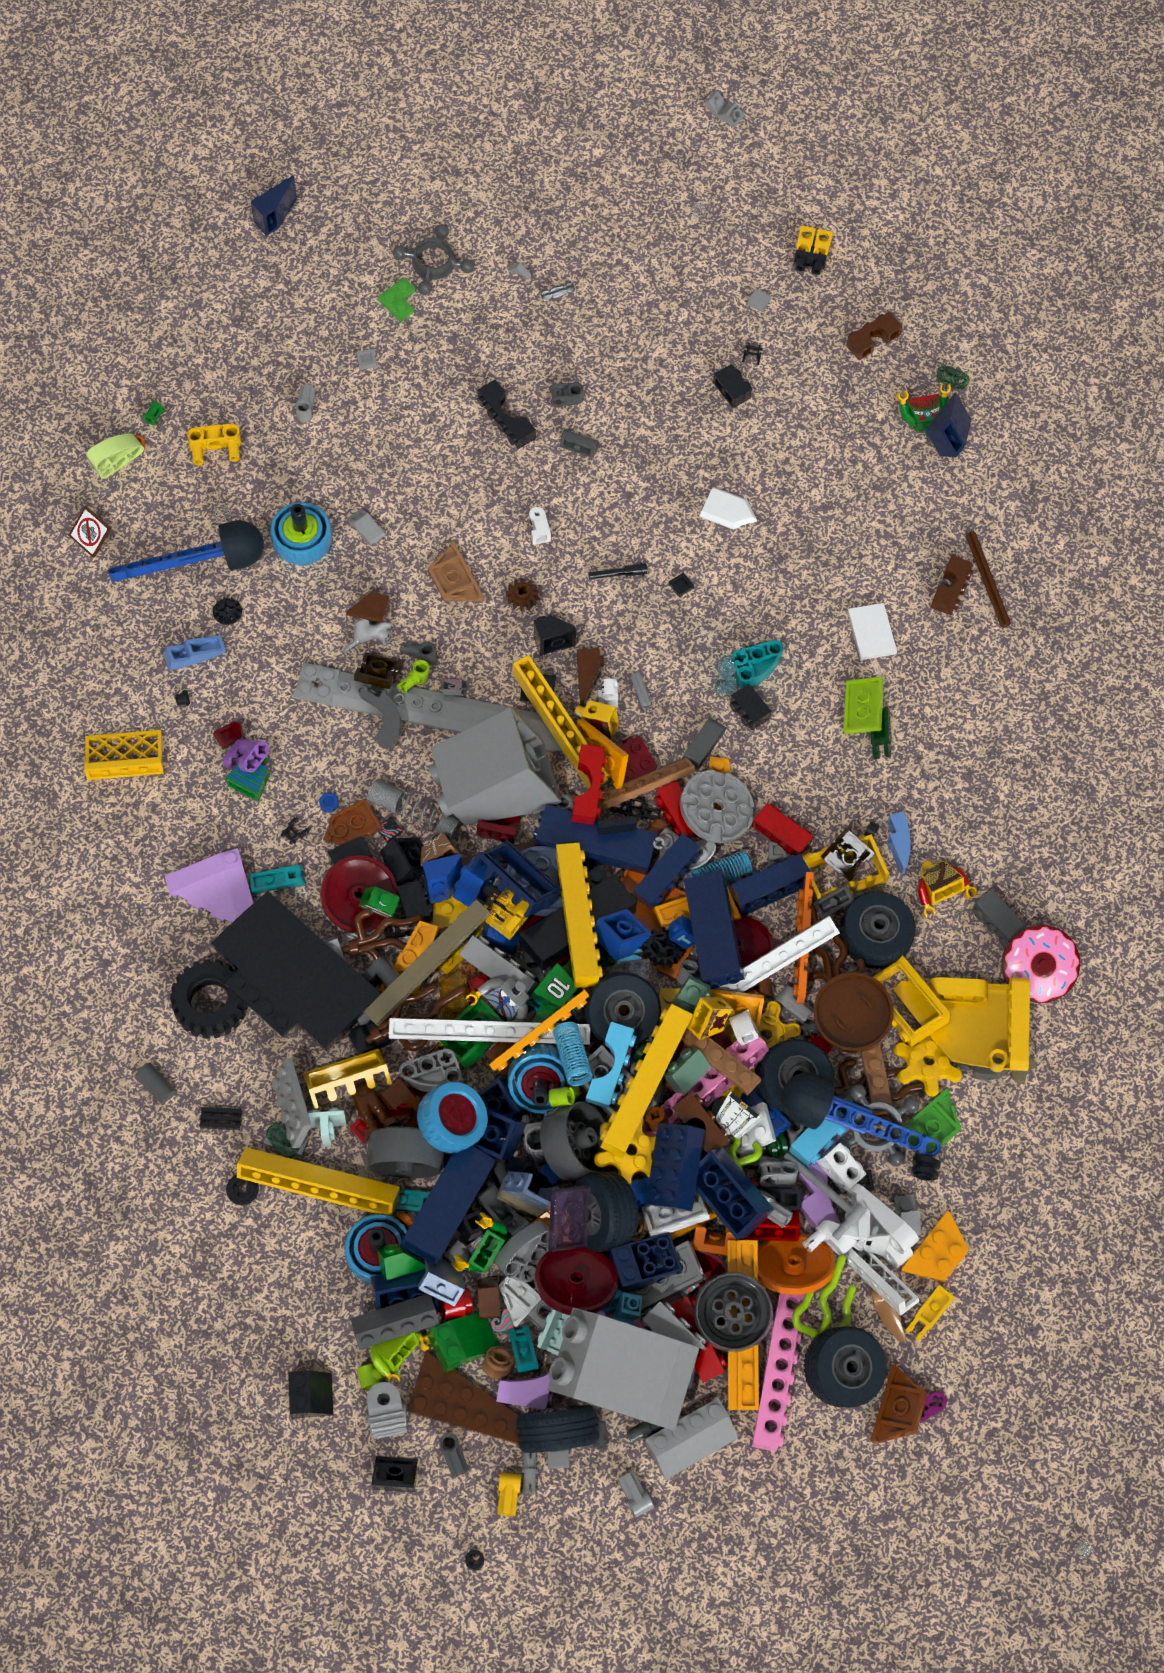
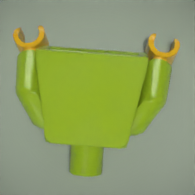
[370,1331,431,1384]

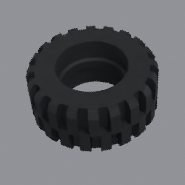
[170,959,248,1039]

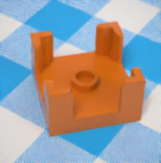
[693,1223,736,1255]

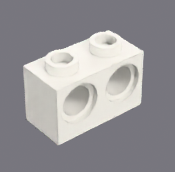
[817,1142,866,1193]

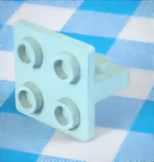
[308,1108,347,1147]
[537,1309,570,1355]

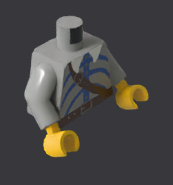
[466,978,529,1022]

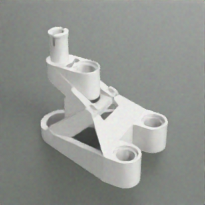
[802,1184,919,1268]

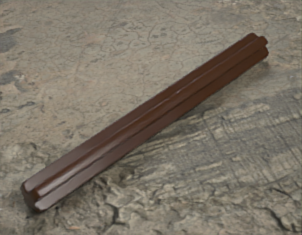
[966,531,1011,628]

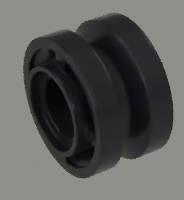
[910,1155,941,1181]

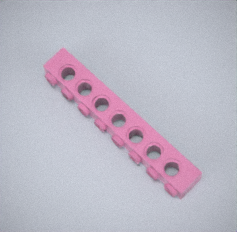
[642,1038,769,1155]
[752,1293,805,1452]

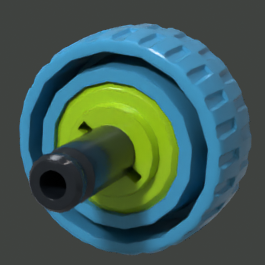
[270,502,332,565]

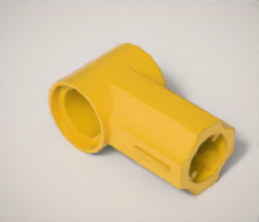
[497,1472,522,1517]

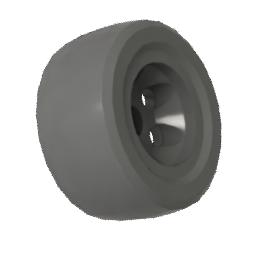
[540,1102,608,1181]
[367,1126,445,1178]
[694,1272,773,1352]

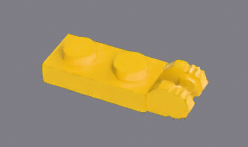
[905,1285,956,1341]

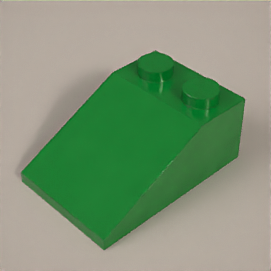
[439,997,504,1071]
[427,1312,500,1373]

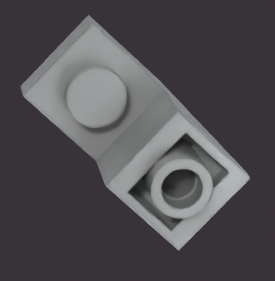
[704,91,745,127]
[347,509,385,545]

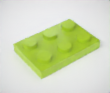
[843,676,884,734]

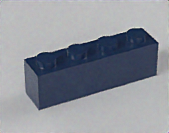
[633,833,701,910]

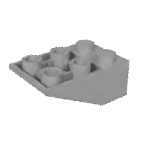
[642,1302,707,1350]

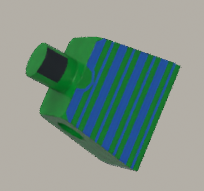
[225,757,270,801]

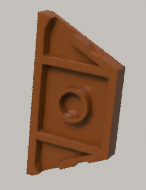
[870,1365,928,1444]

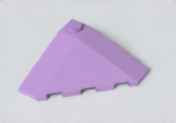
[165,848,253,923]

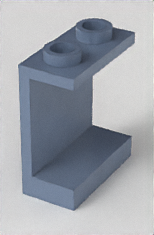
[501,1171,568,1212]
[418,1258,465,1307]

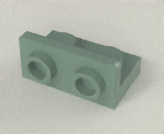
[669,975,712,1014]

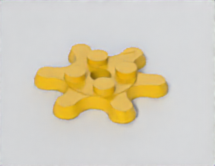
[730,1001,801,1049]
[893,1036,963,1097]
[594,1118,656,1185]

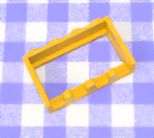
[802,834,889,901]
[873,955,950,1047]
[303,1048,392,1109]

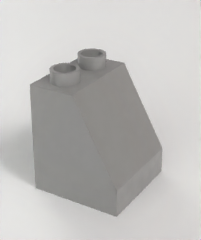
[429,707,562,825]
[547,1308,699,1431]

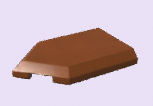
[323,798,383,845]

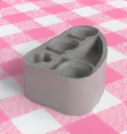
[399,1049,462,1092]
[495,1221,556,1282]

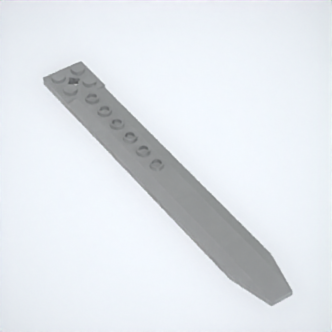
[294,663,563,752]

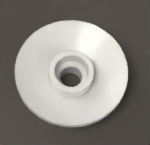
[688,839,716,869]

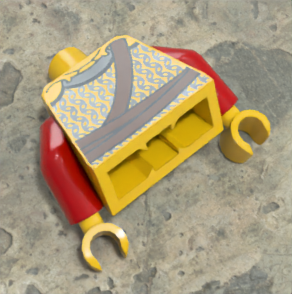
[918,860,977,919]

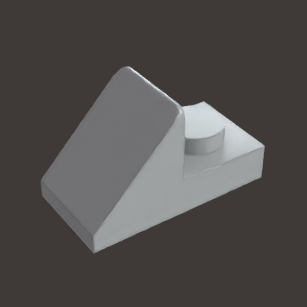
[893,1195,921,1236]

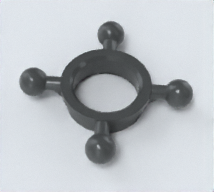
[393,224,474,295]
[834,1085,919,1167]

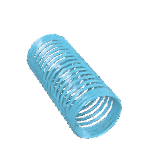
[690,850,753,883]
[553,1022,593,1086]

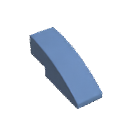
[163,635,226,670]
[887,811,910,875]

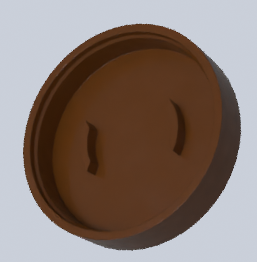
[814,972,893,1053]

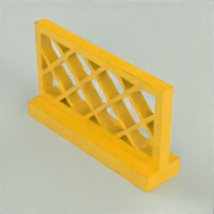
[84,730,164,780]

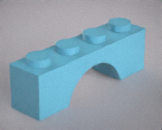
[586,1022,637,1109]

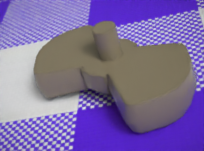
[1011,1056,1036,1083]

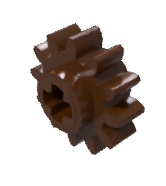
[506,578,539,611]

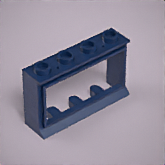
[471,840,562,918]

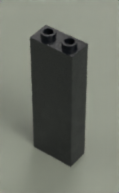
[519,875,637,971]

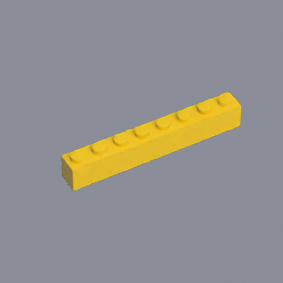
[511,655,609,790]
[556,843,602,988]
[600,1004,693,1158]
[237,1147,400,1216]

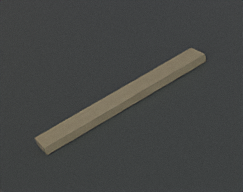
[363,900,491,1026]

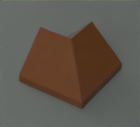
[346,587,390,623]

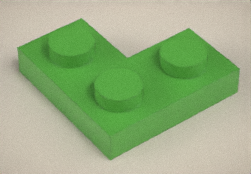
[377,277,416,322]

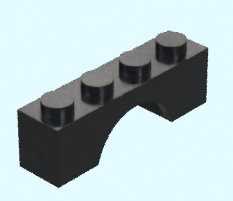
[477,379,536,449]

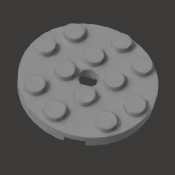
[680,770,754,843]

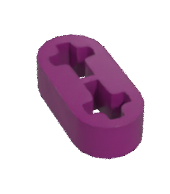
[920,1392,947,1422]

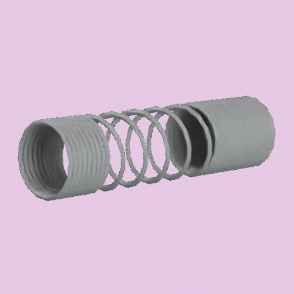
[367,779,462,841]

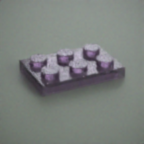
[548,1185,591,1252]

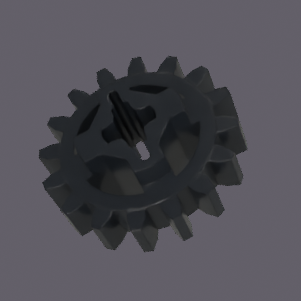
[641,928,683,968]

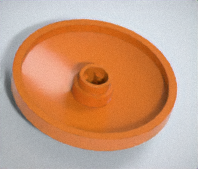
[758,1233,835,1295]

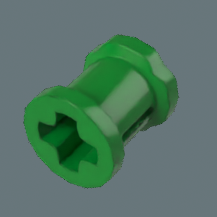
[142,401,165,426]

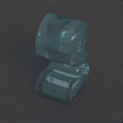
[714,656,737,694]

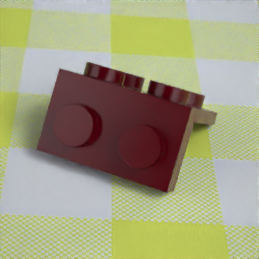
[619,735,657,783]
[476,815,522,844]

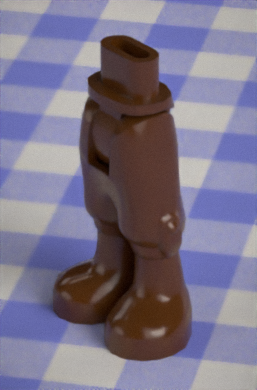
[352,1078,401,1141]

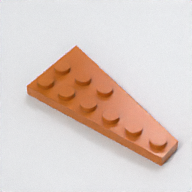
[793,872,814,1004]

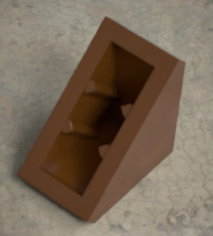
[477,1278,500,1319]

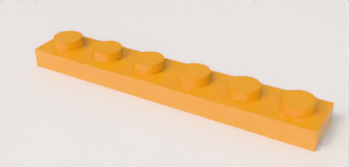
[488,990,589,1072]

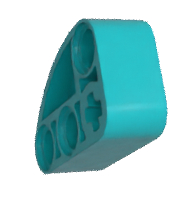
[730,640,783,688]

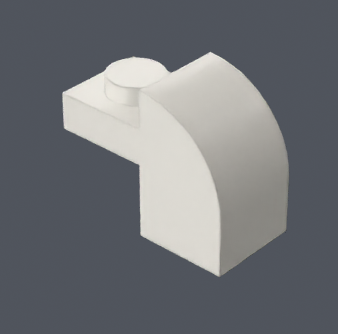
[729,1010,760,1046]

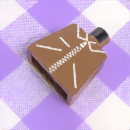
[421,833,462,866]

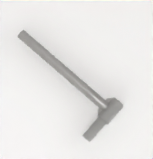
[784,1153,867,1240]

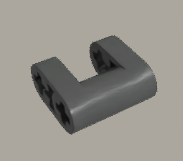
[363,956,401,989]

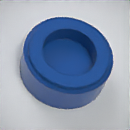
[319,793,339,813]

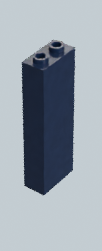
[533,805,658,875]
[683,869,745,989]
[400,1145,496,1266]

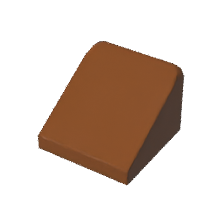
[757,977,773,998]

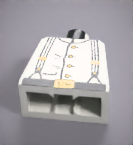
[715,1092,762,1139]

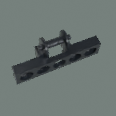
[610,796,661,820]

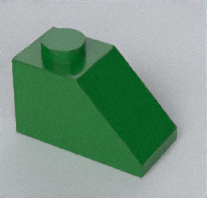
[377,1244,425,1280]

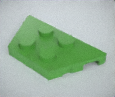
[904,1088,961,1152]

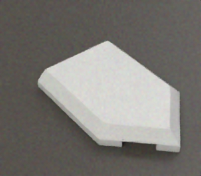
[700,487,757,530]

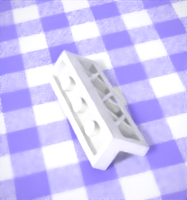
[845,1248,919,1316]

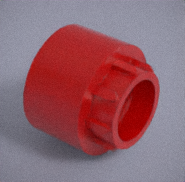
[439,1287,472,1323]

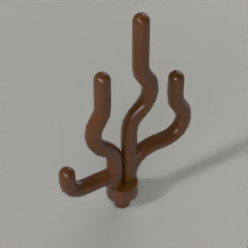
[794,903,865,982]
[341,909,448,960]
[365,984,466,1051]
[834,1059,925,1125]

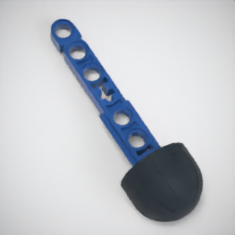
[108,520,264,581]
[781,1072,941,1157]

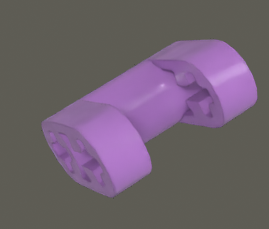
[223,738,269,772]

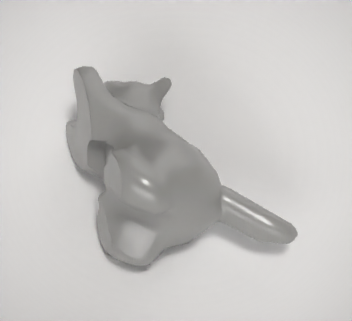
[343,619,392,653]

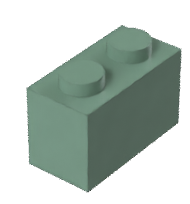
[663,1047,712,1094]

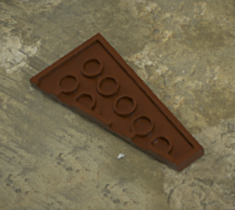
[407,1351,519,1445]

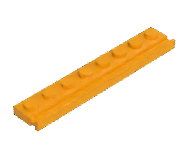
[727,1240,759,1410]

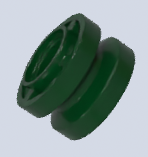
[765,1132,789,1158]

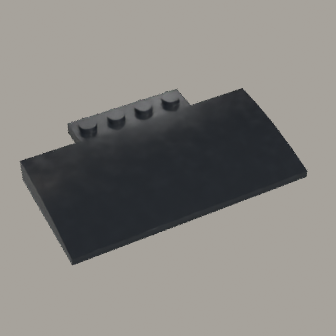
[211,891,381,1051]

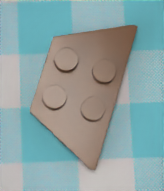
[428,541,484,602]

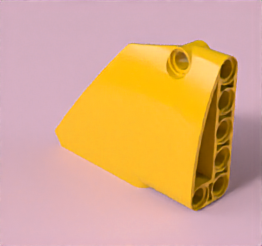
[893,977,1030,1072]

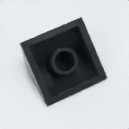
[371,1456,418,1493]

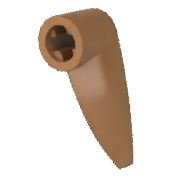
[870,1284,906,1342]

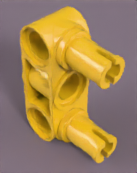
[187,424,241,465]

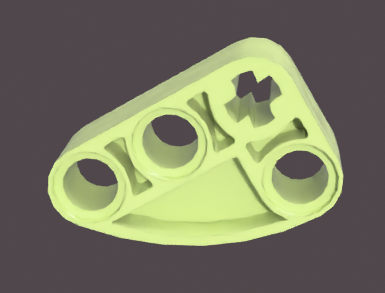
[86,433,144,479]

